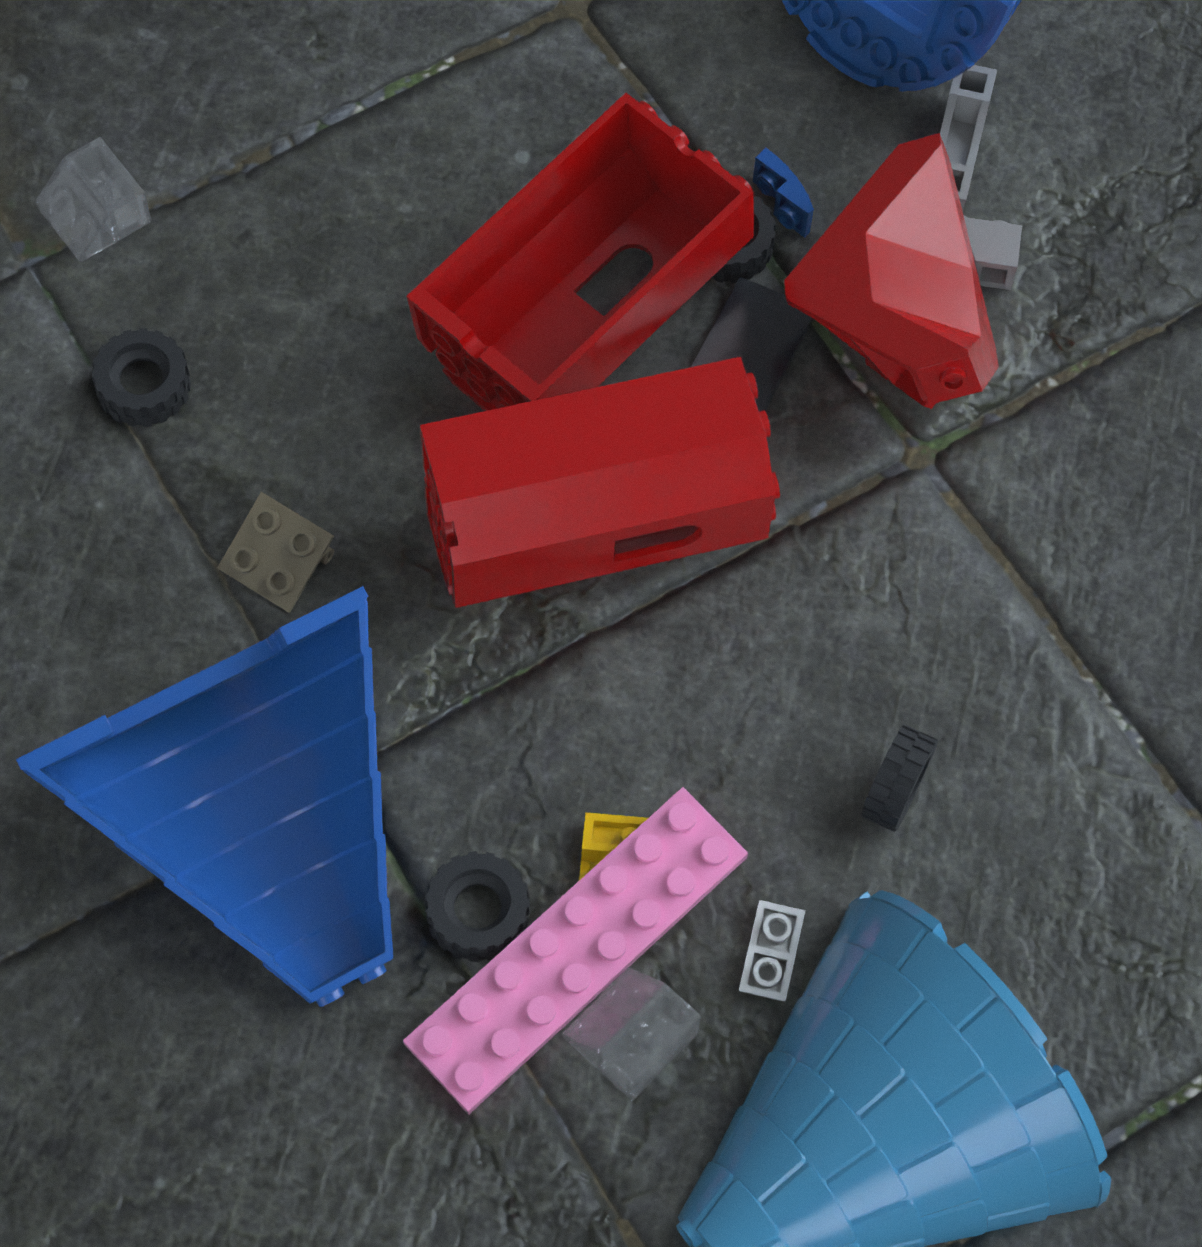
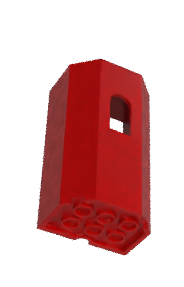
[406,93,754,411]
[420,357,780,608]

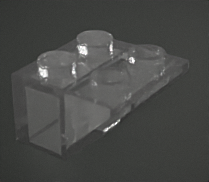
[35,137,152,263]
[562,967,701,1101]

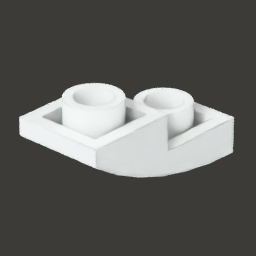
[739,900,805,1002]

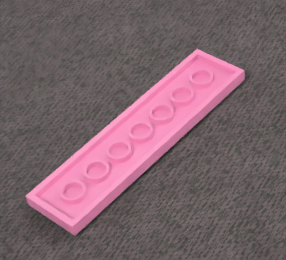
[403,787,748,1115]

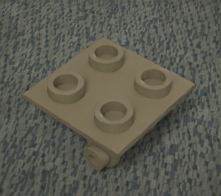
[217,492,334,613]

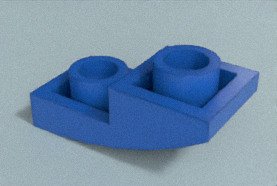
[753,148,814,238]

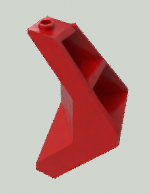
[784,133,998,409]

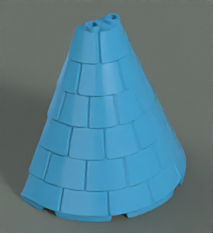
[676,890,1111,1247]

